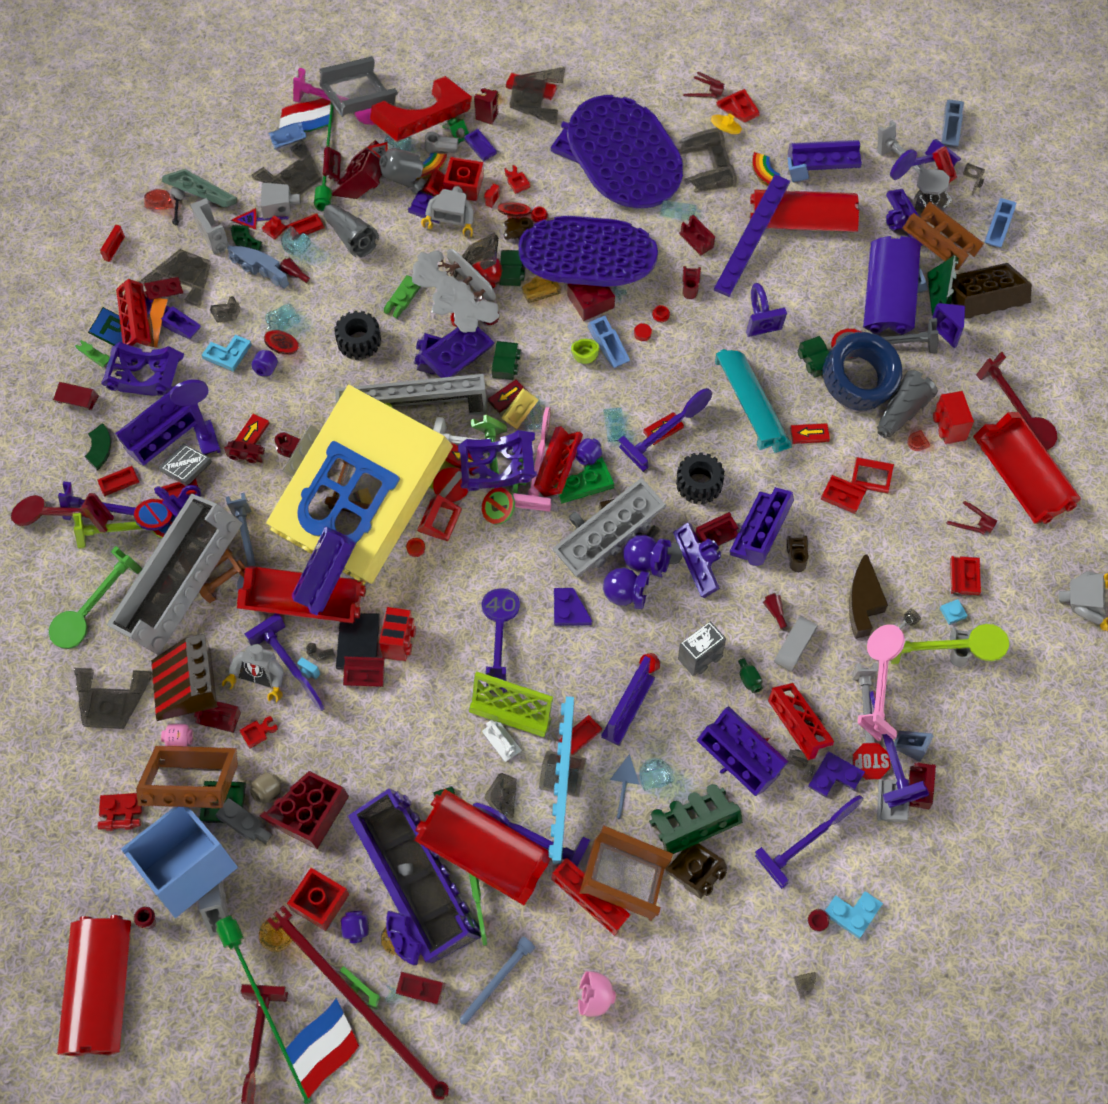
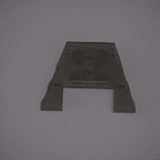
[509,67,566,125]
[252,140,322,195]
[450,233,499,281]
[140,249,211,308]
[74,668,152,729]

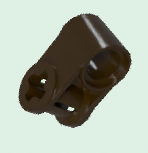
[786,535,809,573]

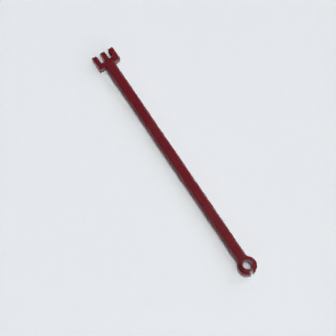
[266,906,449,1101]

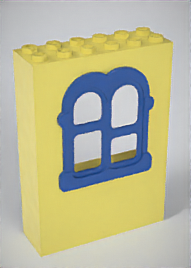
[266,384,453,585]

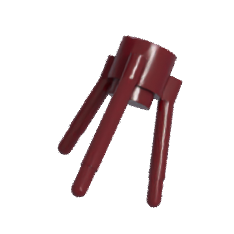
[683,71,725,99]
[946,501,998,535]

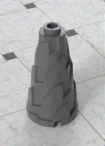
[324,204,379,258]
[877,370,938,438]

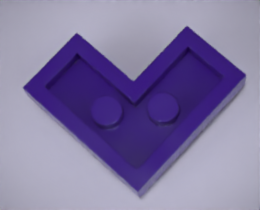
[808,751,865,797]

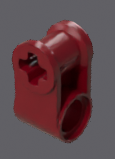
[682,266,701,299]
[274,432,300,458]

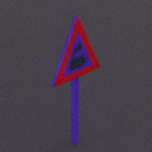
[231,208,289,230]

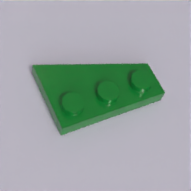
[555,457,614,504]

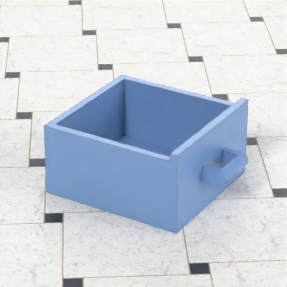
[121,807,238,918]

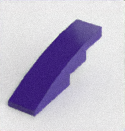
[145,298,201,339]

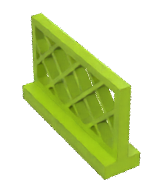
[469,672,553,737]

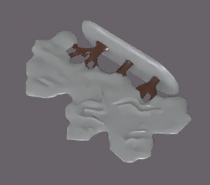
[412,249,500,333]

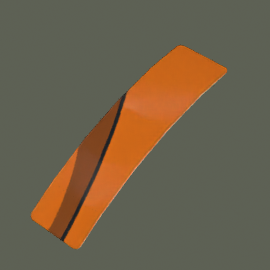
[144,298,168,348]

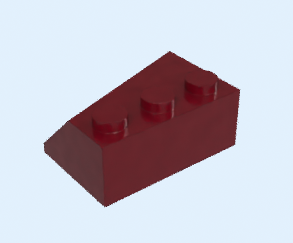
[332,140,383,199]
[259,771,349,849]

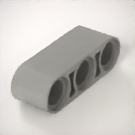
[774,616,818,672]

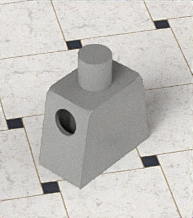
[261,183,301,219]

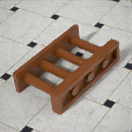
[902,202,984,271]
[174,515,246,603]

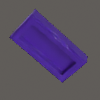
[464,129,497,161]

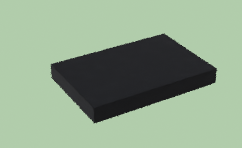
[336,613,380,669]

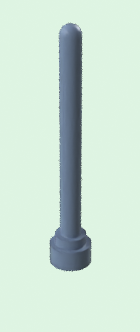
[460,936,536,1025]

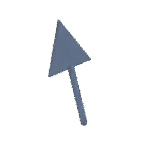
[610,754,640,819]

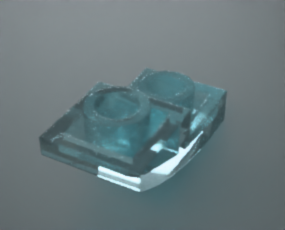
[603,407,626,443]

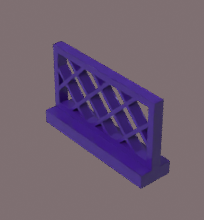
[601,656,655,746]

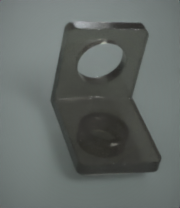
[963,163,985,196]

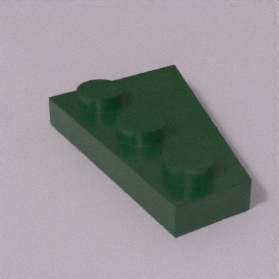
[927,255,959,316]

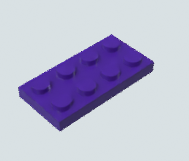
[420,326,495,378]

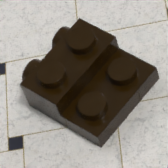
[666,843,727,899]

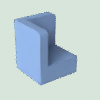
[787,157,809,182]

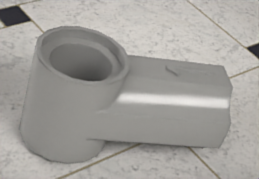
[425,131,458,153]

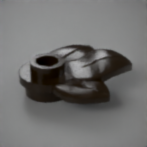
[503,217,533,240]

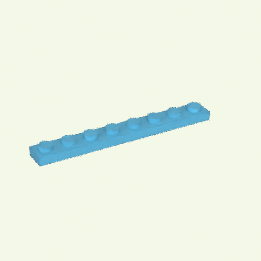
[549,696,574,865]

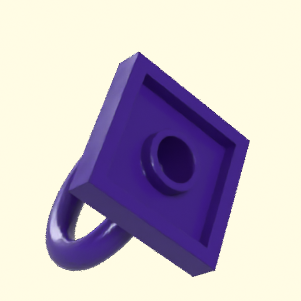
[746,283,787,337]

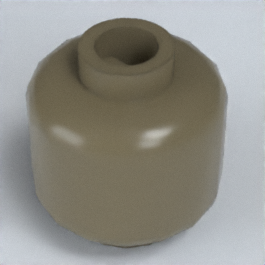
[250,772,281,803]

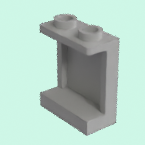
[190,198,229,254]

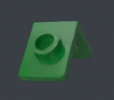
[442,117,469,144]

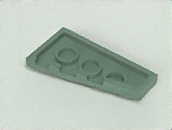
[162,169,237,207]

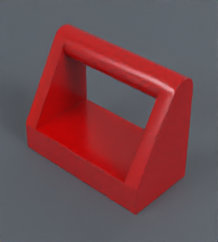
[851,457,894,494]
[416,494,462,541]

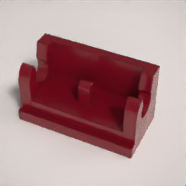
[474,88,499,125]
[679,214,715,256]
[53,382,99,410]
[696,512,739,546]
[194,701,241,733]
[909,763,936,810]
[395,972,446,1005]

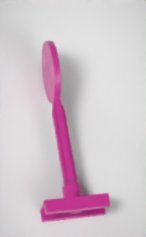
[293,67,376,125]

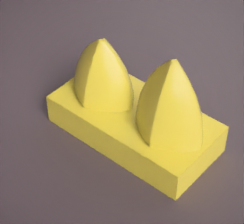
[501,388,539,429]

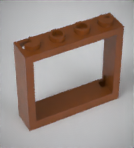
[136,746,238,808]

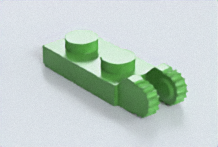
[383,275,421,319]

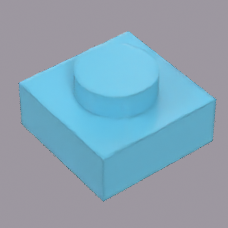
[940,599,968,625]
[297,657,320,680]

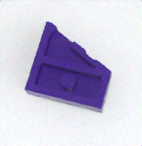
[554,588,592,626]

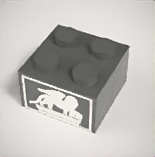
[678,621,726,676]

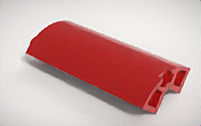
[750,189,859,232]
[973,412,1081,524]
[237,566,366,623]
[414,789,551,906]
[57,915,131,1057]

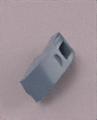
[227,246,289,289]

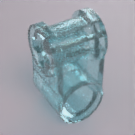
[265,303,301,334]

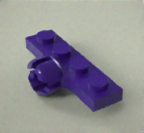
[886,188,923,246]
[673,522,721,598]

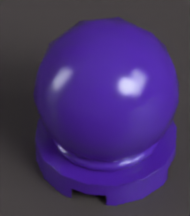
[624,535,672,578]
[603,568,650,610]

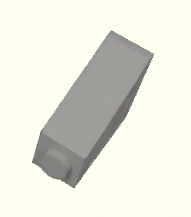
[199,881,229,937]

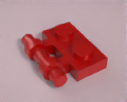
[97,793,142,831]

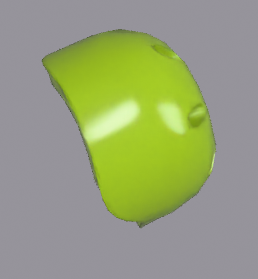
[571,339,599,364]

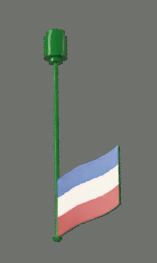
[279,93,336,211]
[215,915,359,1104]

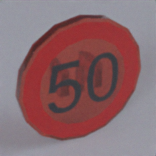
[498,202,531,219]
[264,330,299,355]

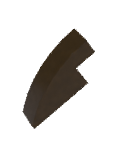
[849,554,888,639]

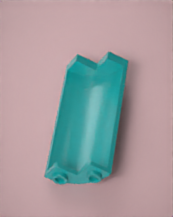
[715,349,792,453]

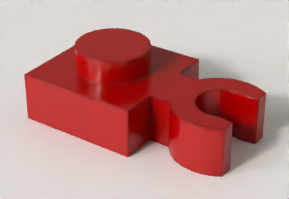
[504,165,530,194]
[239,716,278,749]

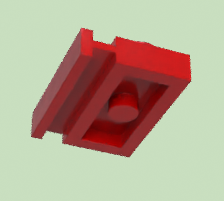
[820,475,867,514]
[950,556,981,596]

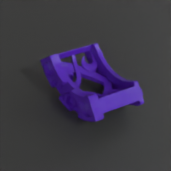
[101,342,184,396]
[458,430,537,491]

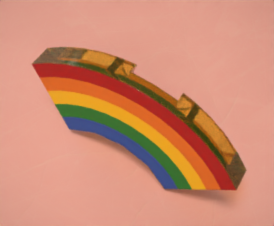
[752,152,780,187]
[415,153,447,181]

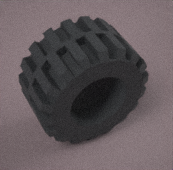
[334,311,381,360]
[676,452,725,504]

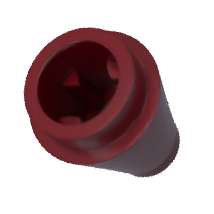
[134,907,156,929]

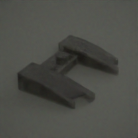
[678,128,737,193]

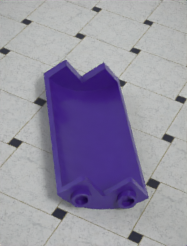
[863,236,921,335]

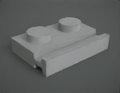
[877,779,910,823]

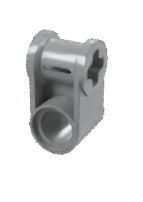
[950,627,972,667]

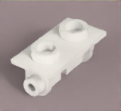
[482,720,522,762]

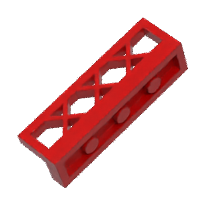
[116,279,151,346]
[533,426,583,497]
[768,683,834,760]
[551,857,631,936]

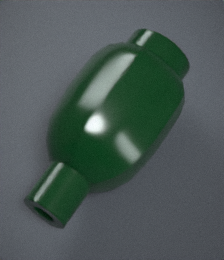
[738,658,763,694]

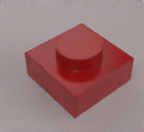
[484,183,500,208]

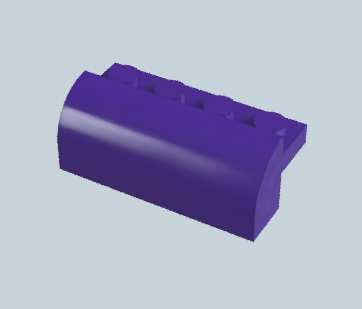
[788,140,862,171]
[115,390,197,466]
[729,487,794,566]
[292,526,356,615]
[696,706,788,797]

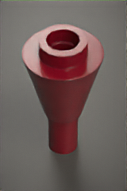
[280,257,310,283]
[763,593,788,629]

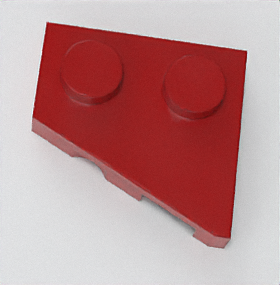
[716,88,760,123]

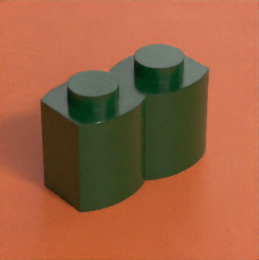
[499,250,525,286]
[798,336,830,378]
[491,341,522,380]

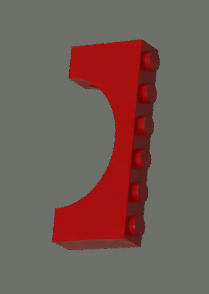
[370,76,472,142]

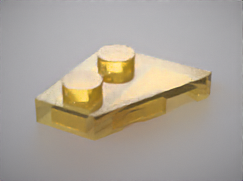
[522,276,561,304]

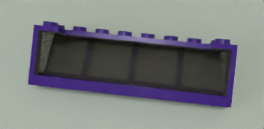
[348,788,481,963]

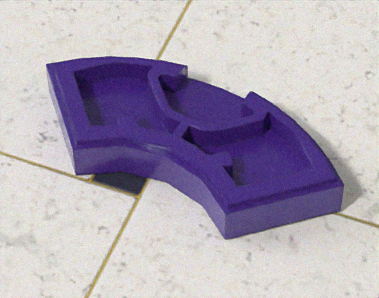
[386,911,423,965]

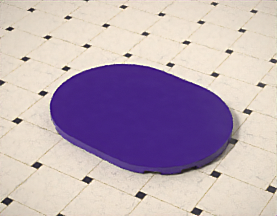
[567,95,683,209]
[518,216,658,286]

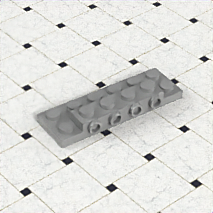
[552,478,666,578]

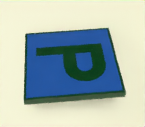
[88,307,129,346]

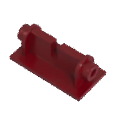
[144,277,184,300]
[224,440,265,464]

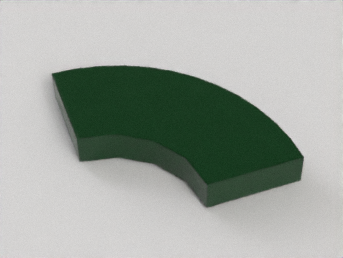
[231,225,263,252]
[84,423,112,470]

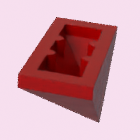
[422,168,445,196]

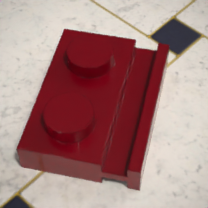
[343,657,385,687]

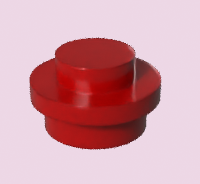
[531,206,548,223]
[652,305,670,322]

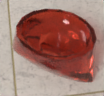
[144,189,174,210]

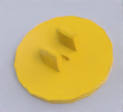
[711,113,742,134]

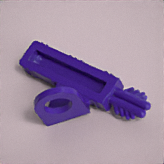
[154,485,204,528]

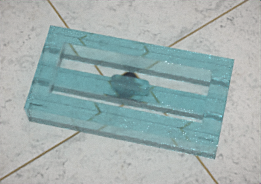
[660,200,697,221]
[524,396,543,431]

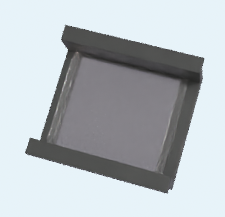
[319,56,398,117]

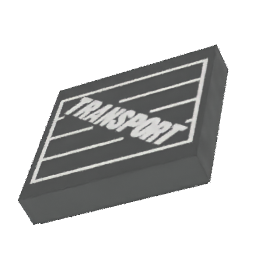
[158,444,212,486]

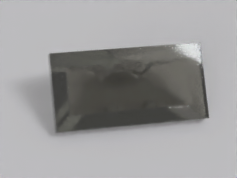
[485,773,517,818]

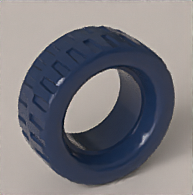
[823,332,903,411]

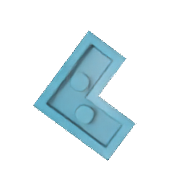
[202,335,252,372]
[825,891,883,939]

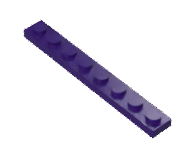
[714,174,790,297]

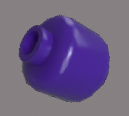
[251,350,278,377]
[575,438,602,466]
[340,911,369,943]

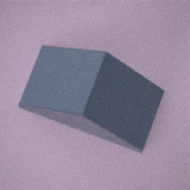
[894,730,934,762]

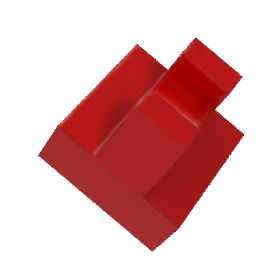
[262,215,286,240]

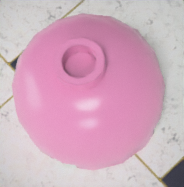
[578,971,616,1017]

